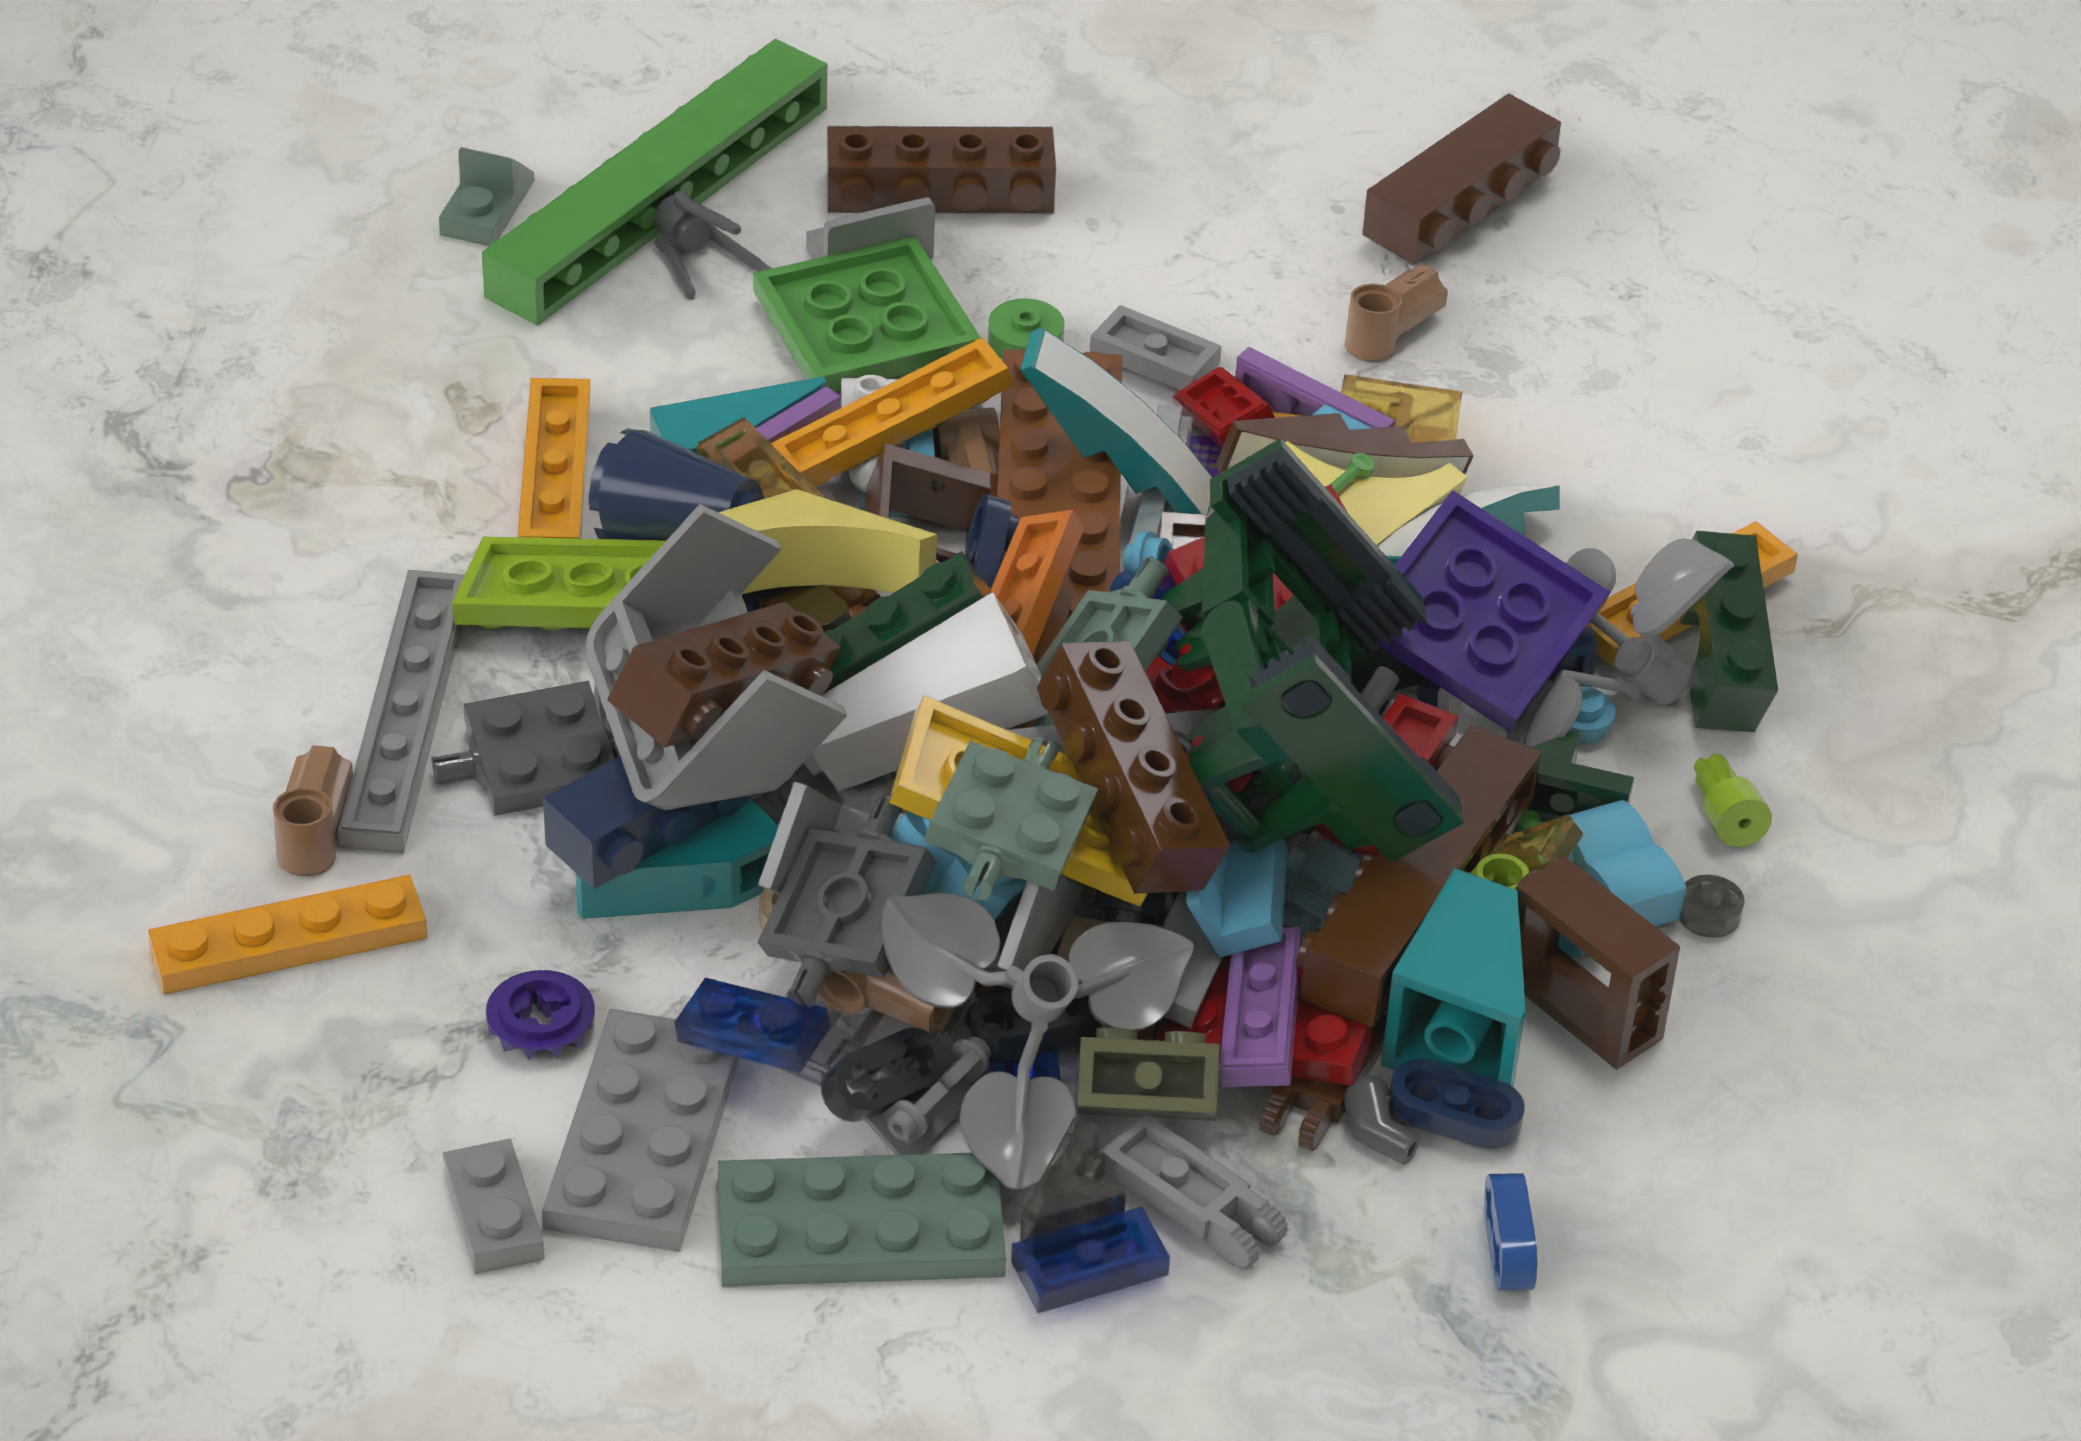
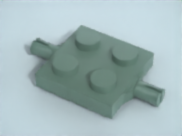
[1032,557,1182,727]
[924,737,1098,901]

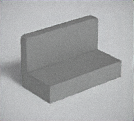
[806,197,935,259]

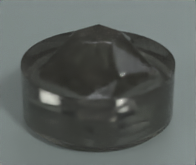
[1679,874,1745,937]

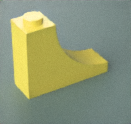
[1285,441,1468,546]
[718,489,937,595]

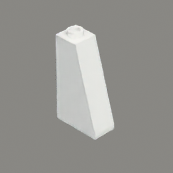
[804,592,1048,791]

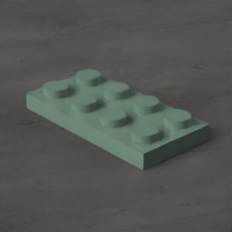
[718,1153,1006,1286]

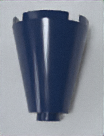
[588,428,765,540]

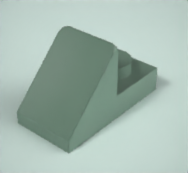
[439,147,534,246]

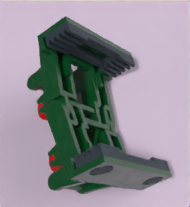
[1161,438,1464,863]

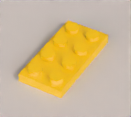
[889,696,1148,907]

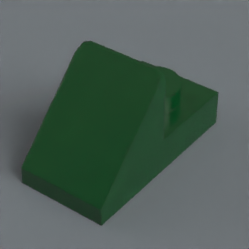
[1527,731,1634,824]

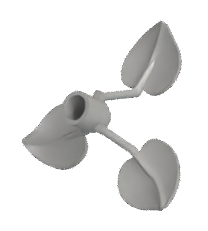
[1506,538,1734,747]
[882,893,1194,1191]

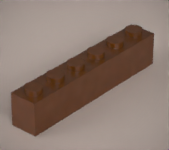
[1296,725,1542,1028]

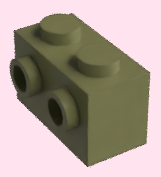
[1077,1028,1220,1121]

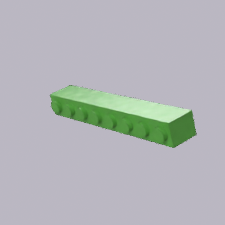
[482,38,828,325]

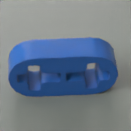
[1484,1173,1537,1291]

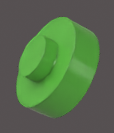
[988,298,1065,359]

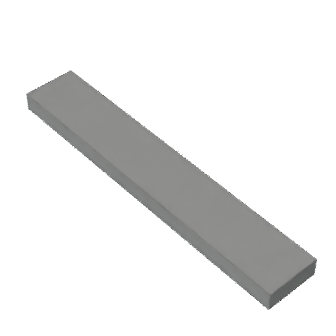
[338,570,465,853]

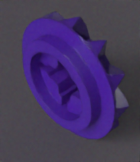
[486,970,595,1060]

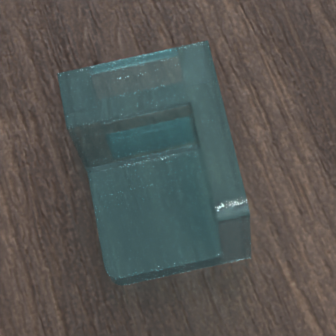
[1282,830,1363,938]

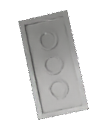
[542,1008,743,1252]

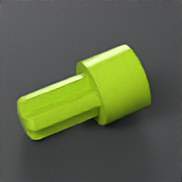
[1693,753,1772,848]

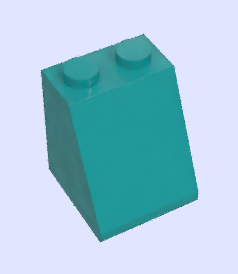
[1381,868,1526,1087]

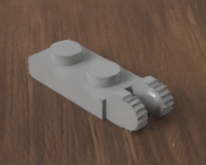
[1098,1114,1289,1270]

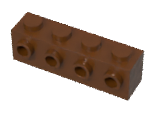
[1362,93,1561,265]
[827,126,1056,213]
[607,602,841,748]
[1036,641,1231,894]

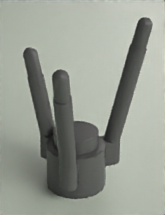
[653,191,772,298]

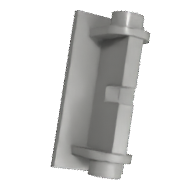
[864,1032,991,1155]

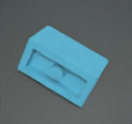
[1186,839,1288,958]

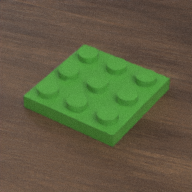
[753,235,981,392]

